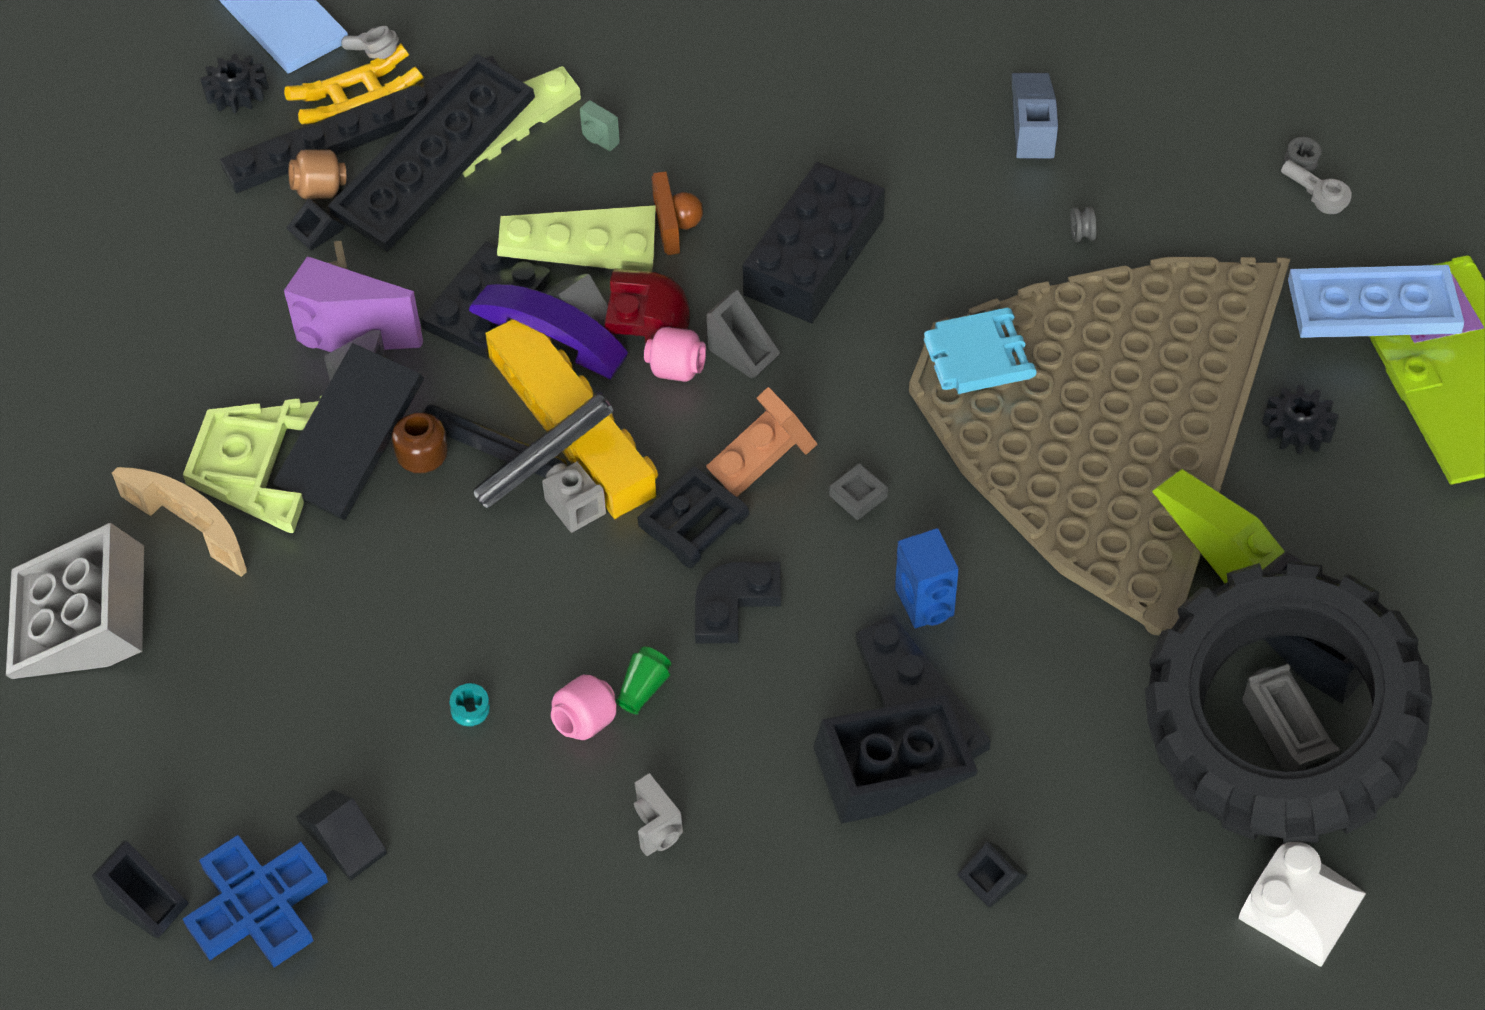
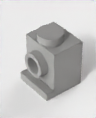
[542,462,606,533]

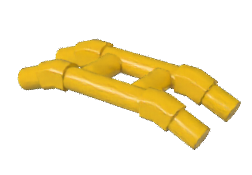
[284,43,424,124]

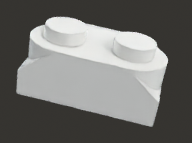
[1238,842,1366,967]

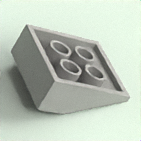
[6,523,144,679]

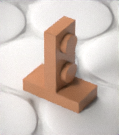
[706,387,817,497]

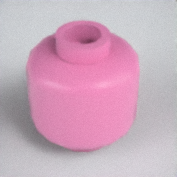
[644,327,706,382]
[551,674,616,740]

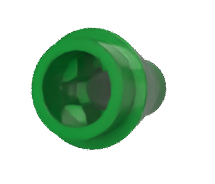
[615,646,672,714]

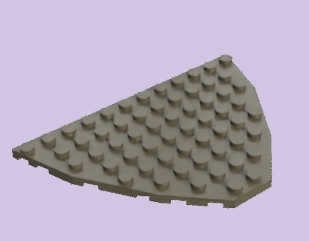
[909,257,1290,635]

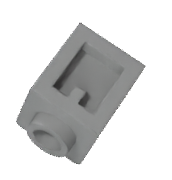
[634,773,683,856]

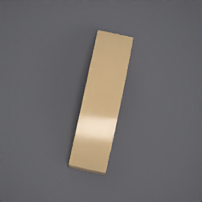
[112,467,247,577]

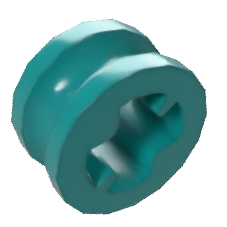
[449,683,490,726]

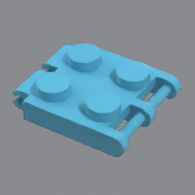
[924,308,1037,394]

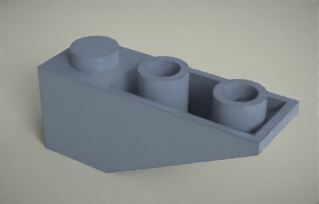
[1011,73,1058,158]

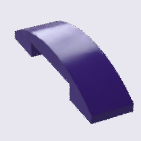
[469,284,628,380]

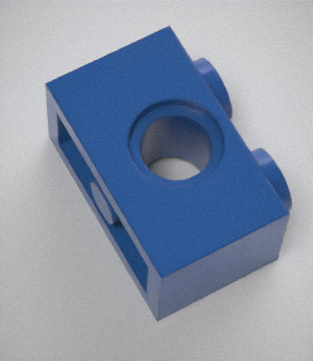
[895,528,959,629]

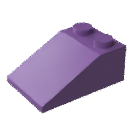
[284,256,423,352]

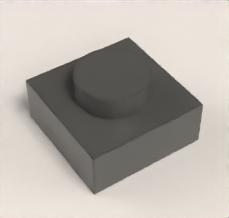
[829,463,888,521]

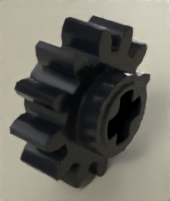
[201,54,269,113]
[1262,385,1338,454]

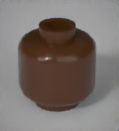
[392,412,448,473]

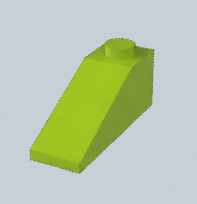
[1152,469,1285,584]

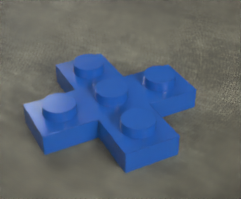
[183,835,328,967]

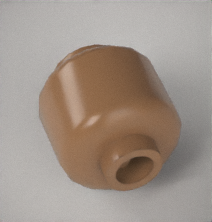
[289,150,346,199]

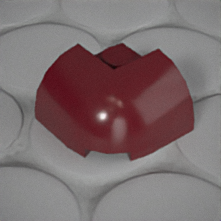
[605,268,690,345]

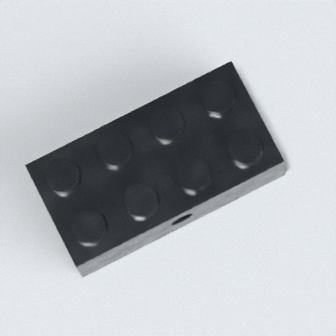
[743,162,885,324]

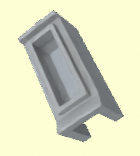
[1242,664,1340,772]

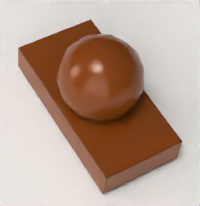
[652,171,703,255]

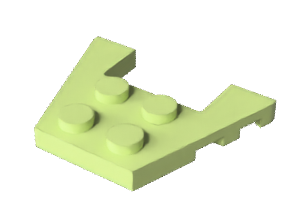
[183,396,322,533]

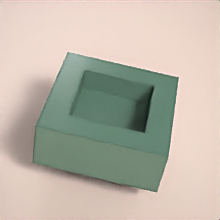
[580,100,620,151]

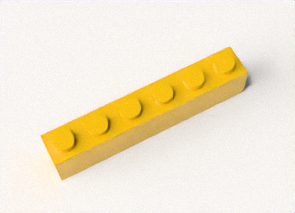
[485,319,658,519]

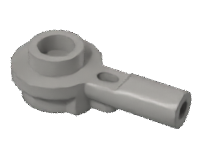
[341,26,399,59]
[1281,160,1352,214]

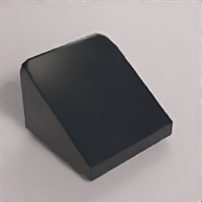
[286,198,346,250]
[957,841,1028,907]

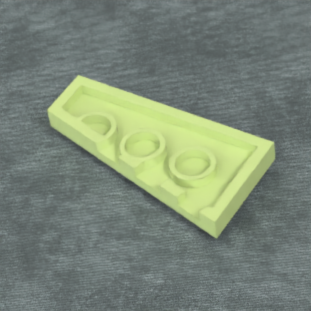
[463,66,581,177]
[497,205,656,272]

